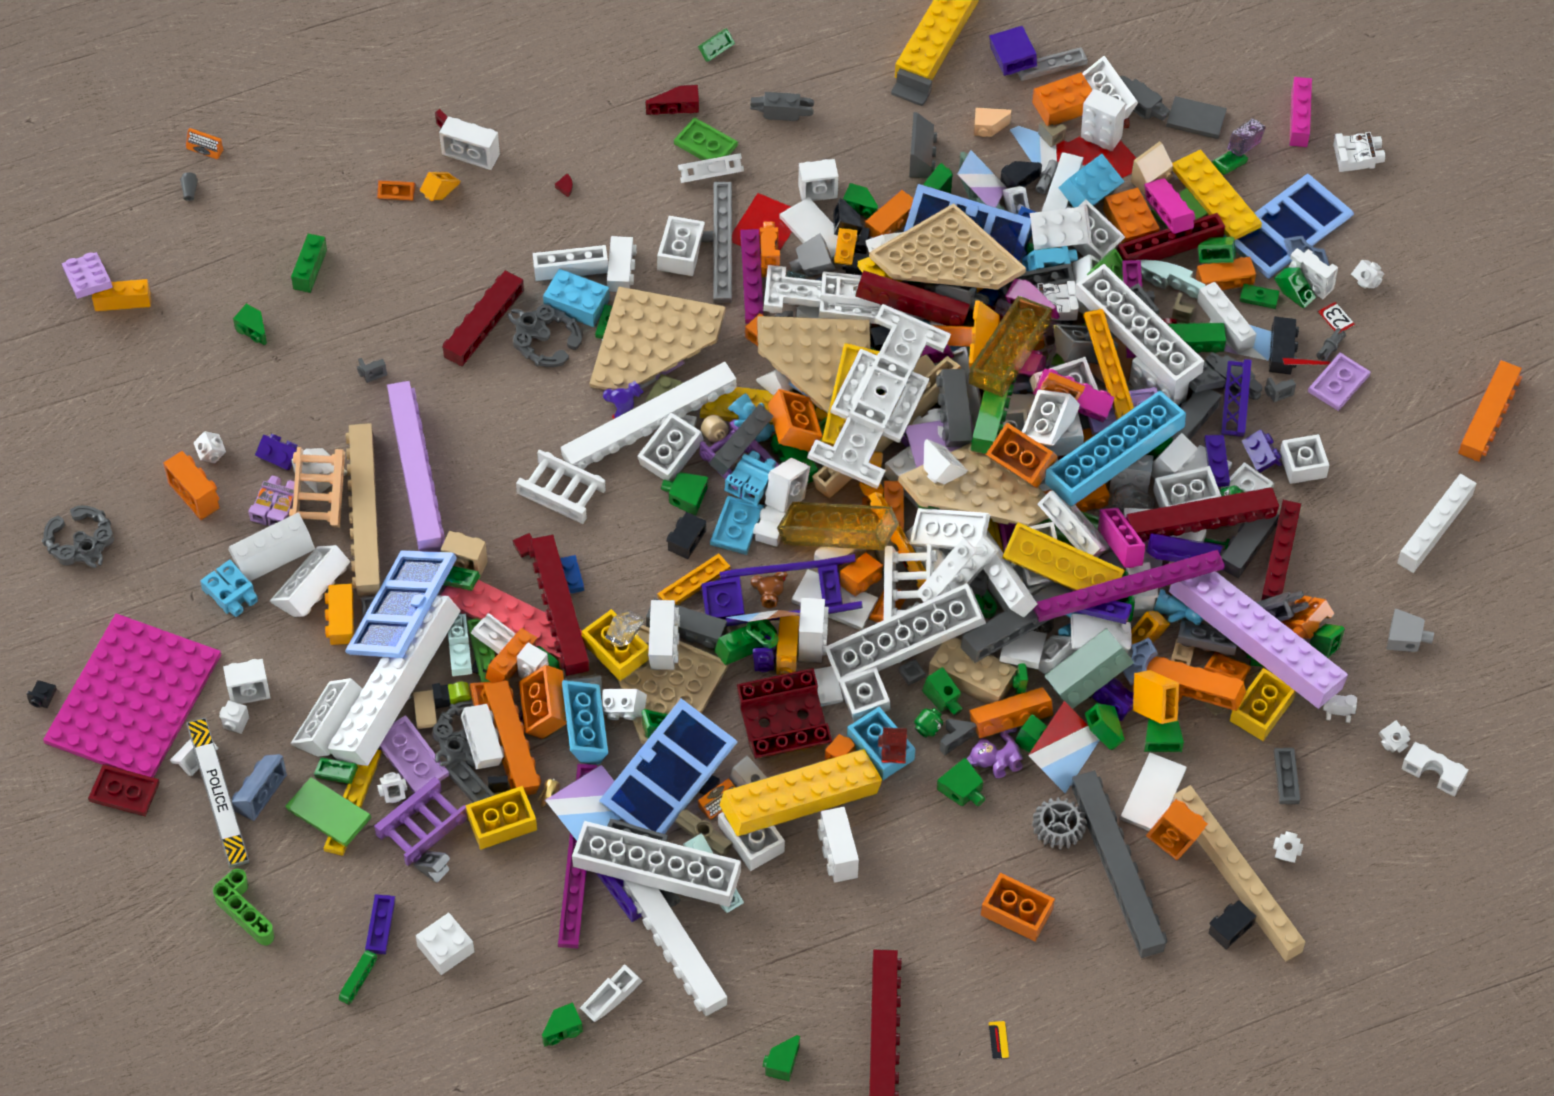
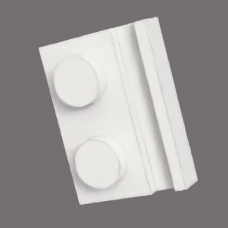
[471,613,516,654]

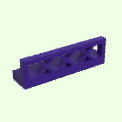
[1221,359,1252,437]
[1146,533,1225,570]
[596,873,642,922]

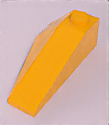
[969,301,1004,378]

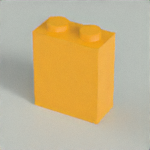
[776,615,800,675]
[1133,670,1179,724]

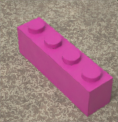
[1289,77,1312,147]
[1144,178,1195,234]
[1033,369,1115,423]
[1098,508,1145,568]

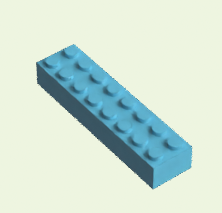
[1045,391,1186,507]

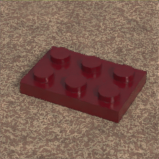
[88,764,160,817]

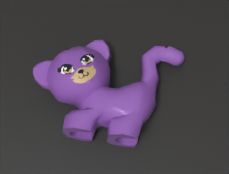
[967,727,1023,778]

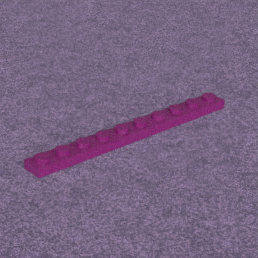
[1033,550,1224,622]
[558,764,597,949]

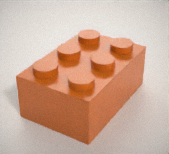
[1032,72,1092,126]
[1103,187,1160,244]
[768,389,823,452]
[986,423,1058,488]
[163,451,220,520]
[519,665,567,739]
[1146,799,1208,861]
[981,873,1055,942]

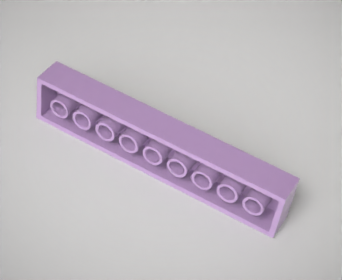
[387,381,445,552]
[1169,571,1348,709]

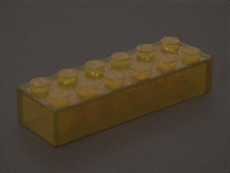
[969,295,1052,397]
[777,502,899,551]

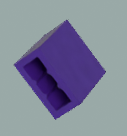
[989,26,1037,76]

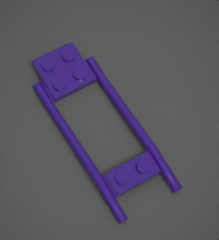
[702,554,863,627]

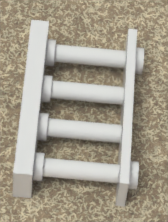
[516,450,606,524]
[916,537,999,602]
[884,544,937,620]

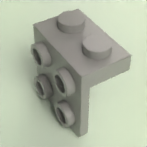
[1109,455,1153,498]

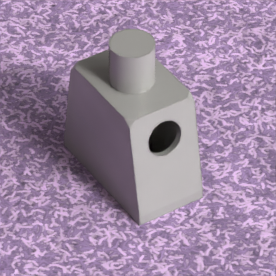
[789,233,836,277]
[1386,609,1434,652]
[729,756,767,787]

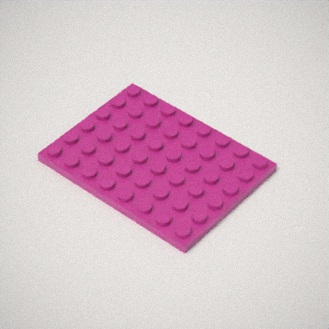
[43,613,222,778]

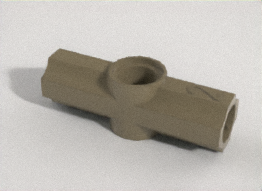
[675,809,733,856]

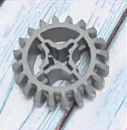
[1032,797,1087,850]

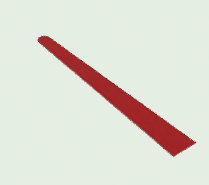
[1283,358,1331,365]

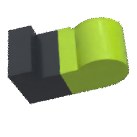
[432,681,471,709]

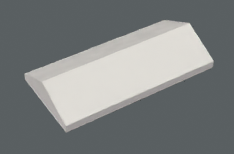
[1082,56,1138,119]

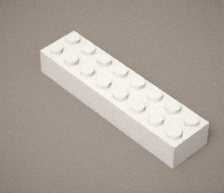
[1075,264,1204,393]
[824,583,986,682]
[572,821,741,907]

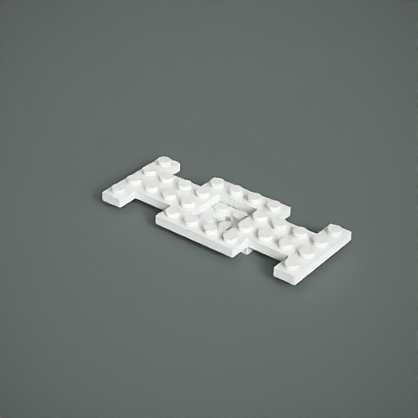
[763,265,946,326]
[807,304,951,489]

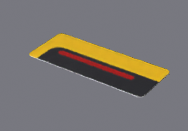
[989,1021,1009,1059]

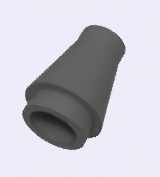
[180,172,198,201]

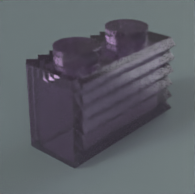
[1227,118,1266,156]

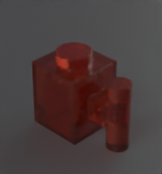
[878,727,907,764]

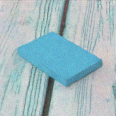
[710,496,764,555]

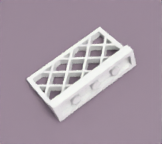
[1038,490,1112,556]

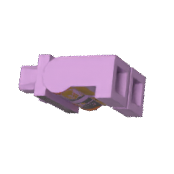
[248,475,295,526]

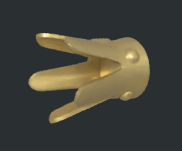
[538,779,560,807]

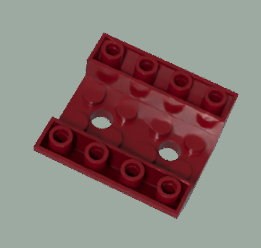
[737,668,832,759]

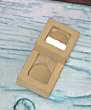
[1171,639,1195,666]
[413,690,437,729]

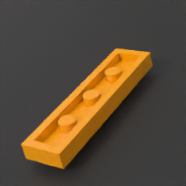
[657,553,731,605]

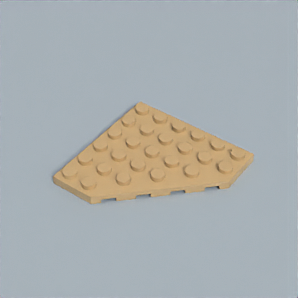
[869,203,1026,290]
[589,287,726,390]
[757,316,871,414]
[898,443,1049,527]
[617,617,729,758]

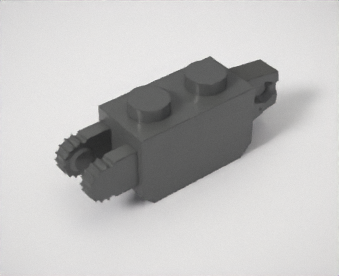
[1120,75,1170,121]
[750,92,814,121]
[924,283,989,313]
[1205,352,1263,400]
[1256,591,1309,622]

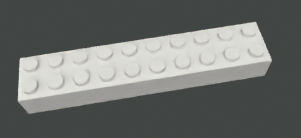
[327,594,461,766]

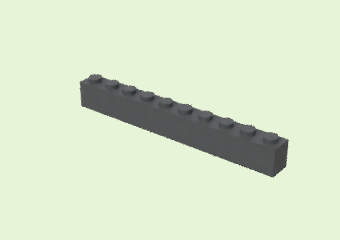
[960,550,1126,663]
[1071,770,1167,958]

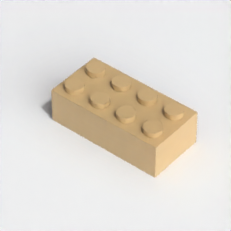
[929,637,1017,704]

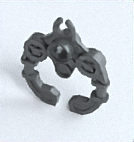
[508,304,582,367]
[42,505,114,568]
[432,701,475,767]

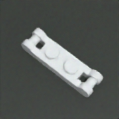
[678,153,744,183]

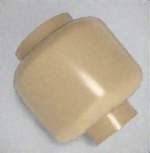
[701,415,729,443]

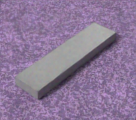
[1017,47,1088,81]

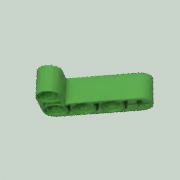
[213,869,275,945]

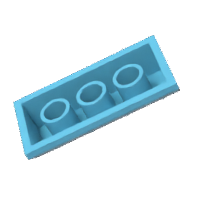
[562,680,608,765]

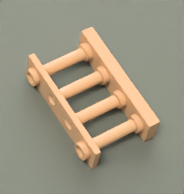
[289,447,345,528]

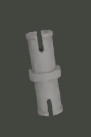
[1035,159,1058,194]

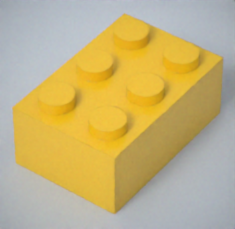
[581,609,649,681]
[1230,668,1296,741]
[466,786,537,850]

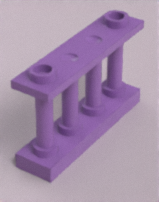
[699,419,779,498]
[374,777,467,866]

